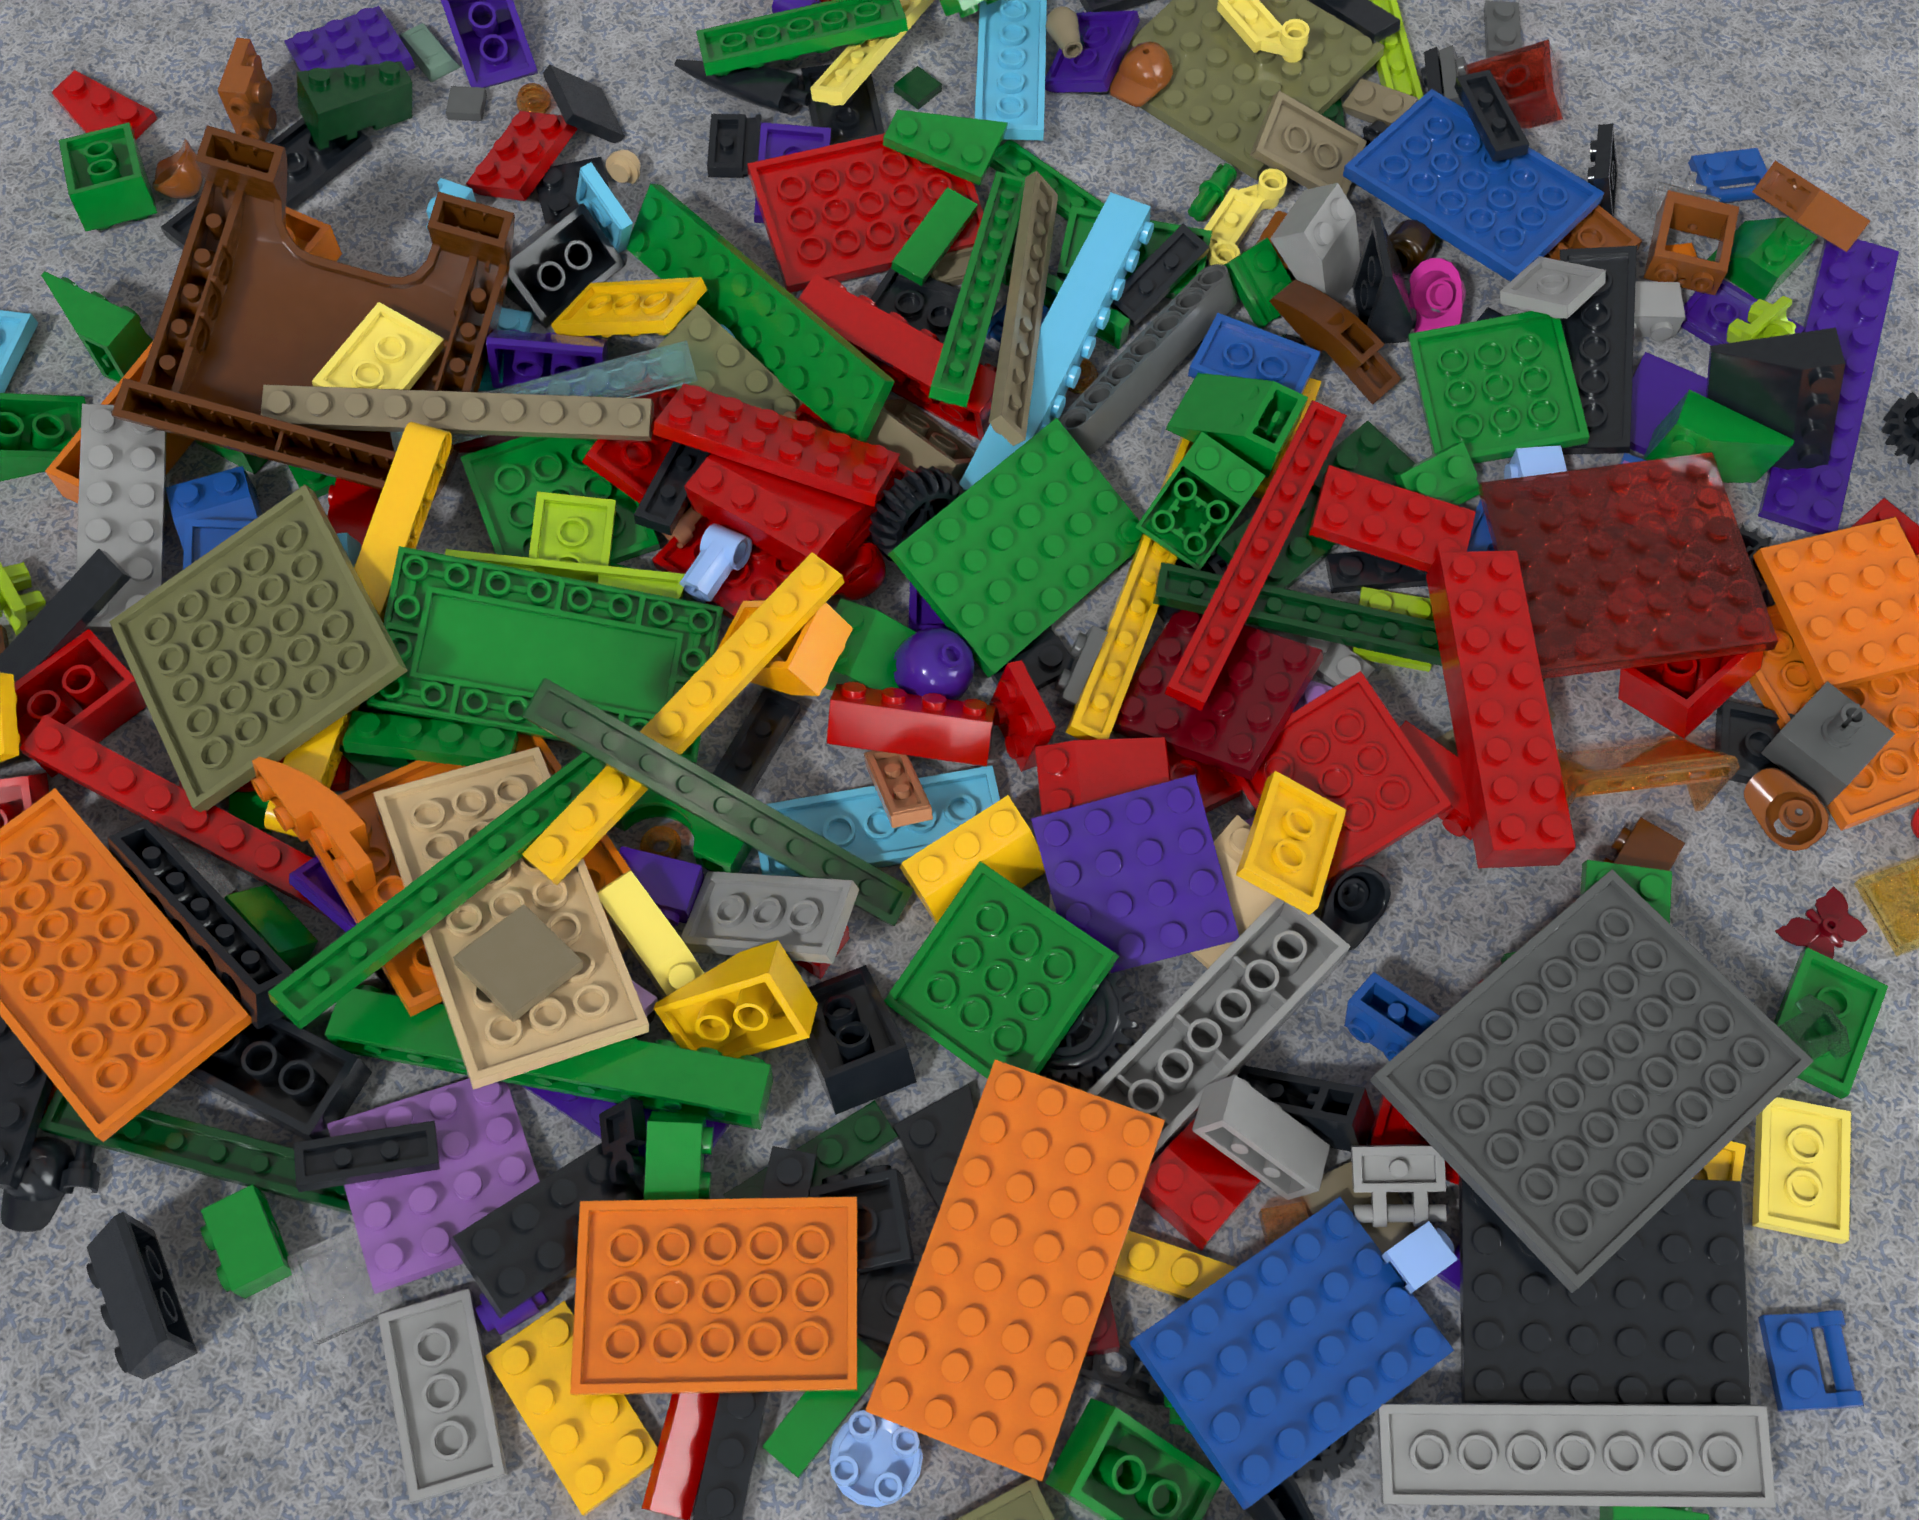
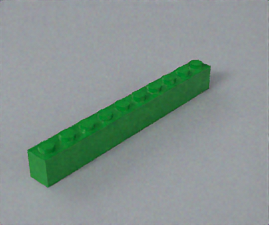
[325,985,773,1130]

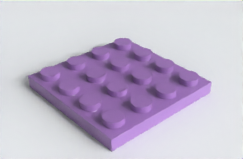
[327,1078,540,1294]

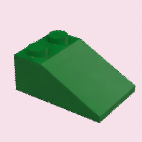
[58,122,157,232]
[1643,390,1794,483]
[0,393,86,482]
[824,598,917,691]
[1045,1398,1223,1520]

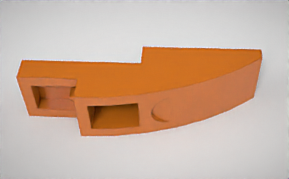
[251,757,377,893]

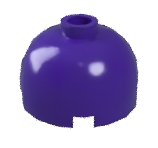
[894,628,975,700]

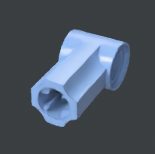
[679,523,752,604]

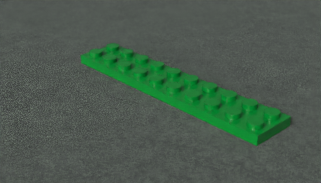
[626,183,895,442]

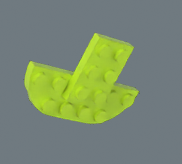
[445,491,685,599]

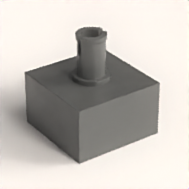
[1761,681,1895,806]

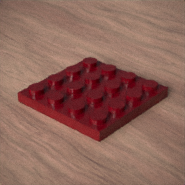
[1112,610,1323,780]

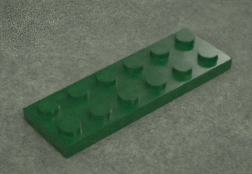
[1215,421,1416,589]

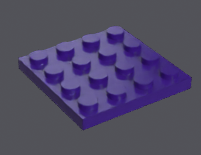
[1031,774,1239,973]

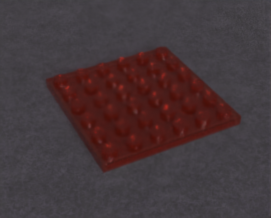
[1479,452,1778,679]

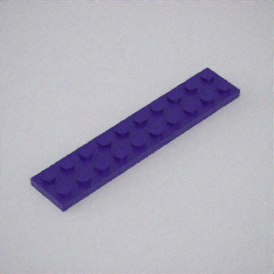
[1758,239,1899,535]

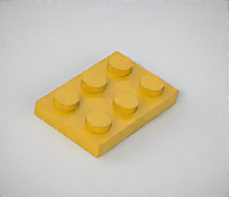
[1236,771,1346,915]

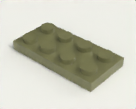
[646,304,804,415]

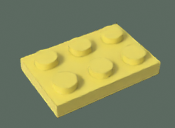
[312,302,444,390]
[1752,1097,1851,1244]

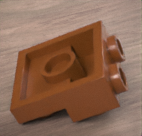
[217,38,277,141]
[1544,205,1642,260]

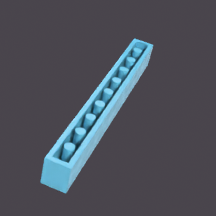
[959,192,1154,491]

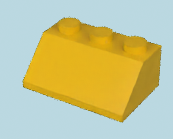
[899,795,1045,924]

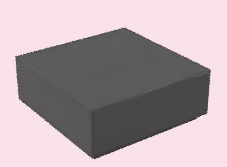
[446,86,487,121]

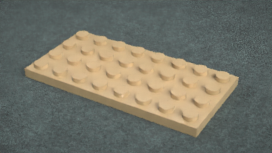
[373,747,649,1090]

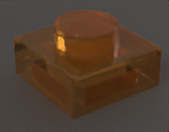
[1258,1201,1308,1247]

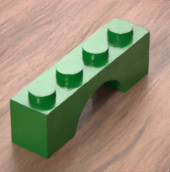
[614,789,752,873]

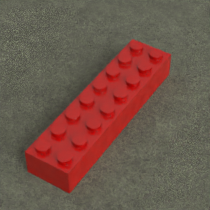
[1426,550,1576,868]

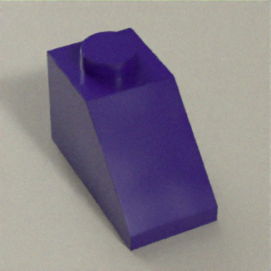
[619,846,705,927]

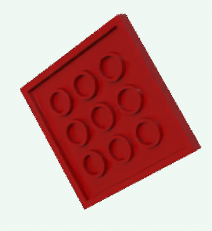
[1232,671,1452,885]

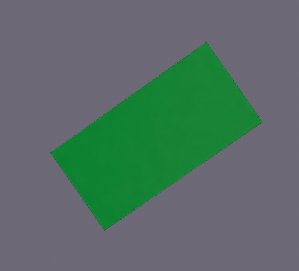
[367,546,723,764]

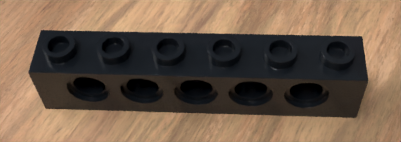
[108,819,293,1030]

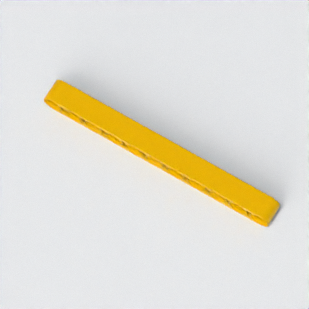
[264,421,452,837]

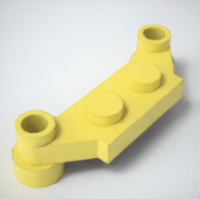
[1217,0,1310,63]
[1204,168,1287,265]

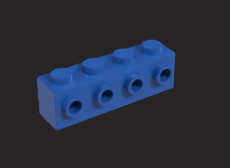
[1344,972,1441,1061]

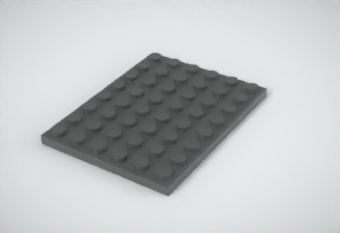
[1370,870,1814,1293]

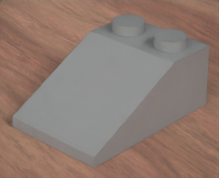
[1270,183,1360,304]

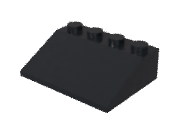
[1706,328,1845,470]

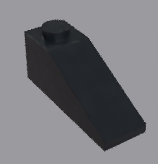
[1238,1065,1375,1152]

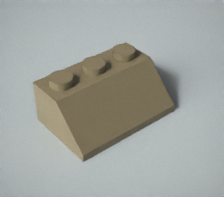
[866,399,976,483]

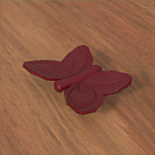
[1775,886,1868,959]

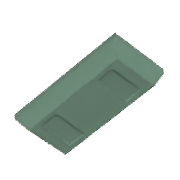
[399,23,461,82]

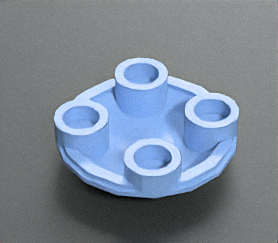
[829,1410,923,1508]

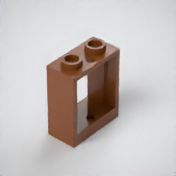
[1752,160,1870,252]
[1643,190,1740,295]

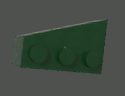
[296,61,412,150]

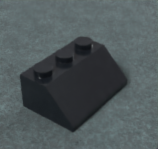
[505,203,626,328]
[86,1212,198,1380]

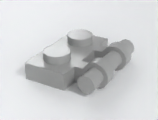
[1351,1144,1447,1227]

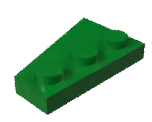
[883,109,1008,186]

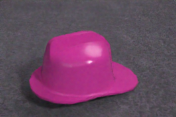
[1409,258,1466,333]

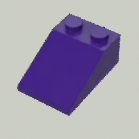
[441,0,538,88]

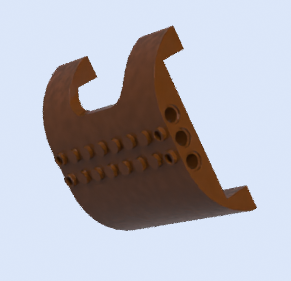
[111,125,515,501]

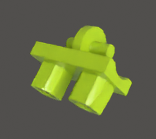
[1726,296,1796,343]
[0,562,46,636]

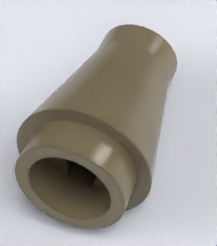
[1046,6,1083,58]

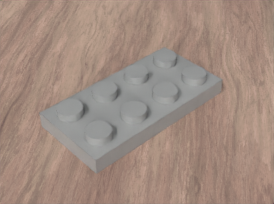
[681,871,859,964]
[378,1288,508,1504]

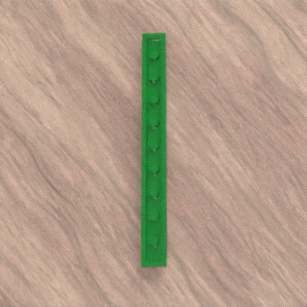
[928,171,1025,407]
[268,752,607,1030]

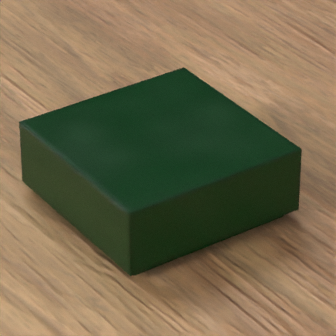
[894,66,942,110]

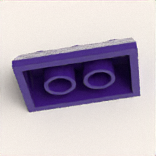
[486,329,609,396]

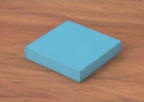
[575,162,633,254]

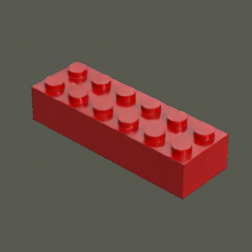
[798,274,997,441]

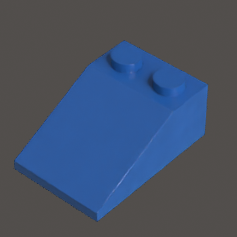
[165,466,262,551]

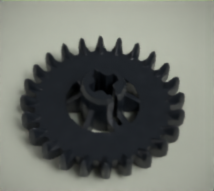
[1038,963,1139,1088]

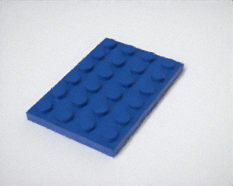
[1343,89,1604,282]
[1130,1197,1454,1510]

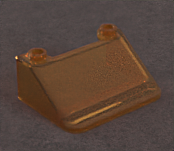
[1557,736,1740,811]

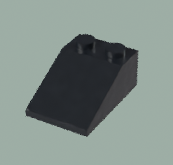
[1352,217,1417,343]
[804,965,917,1115]

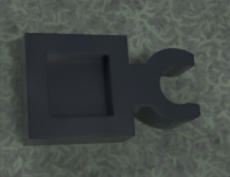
[599,1097,647,1185]

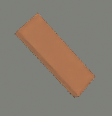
[864,750,933,828]

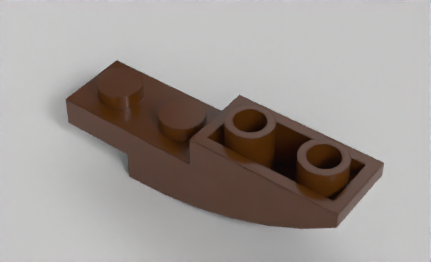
[1269,279,1402,405]

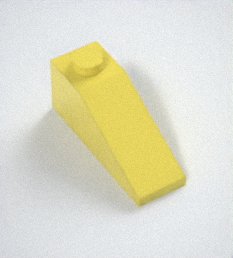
[597,870,704,998]

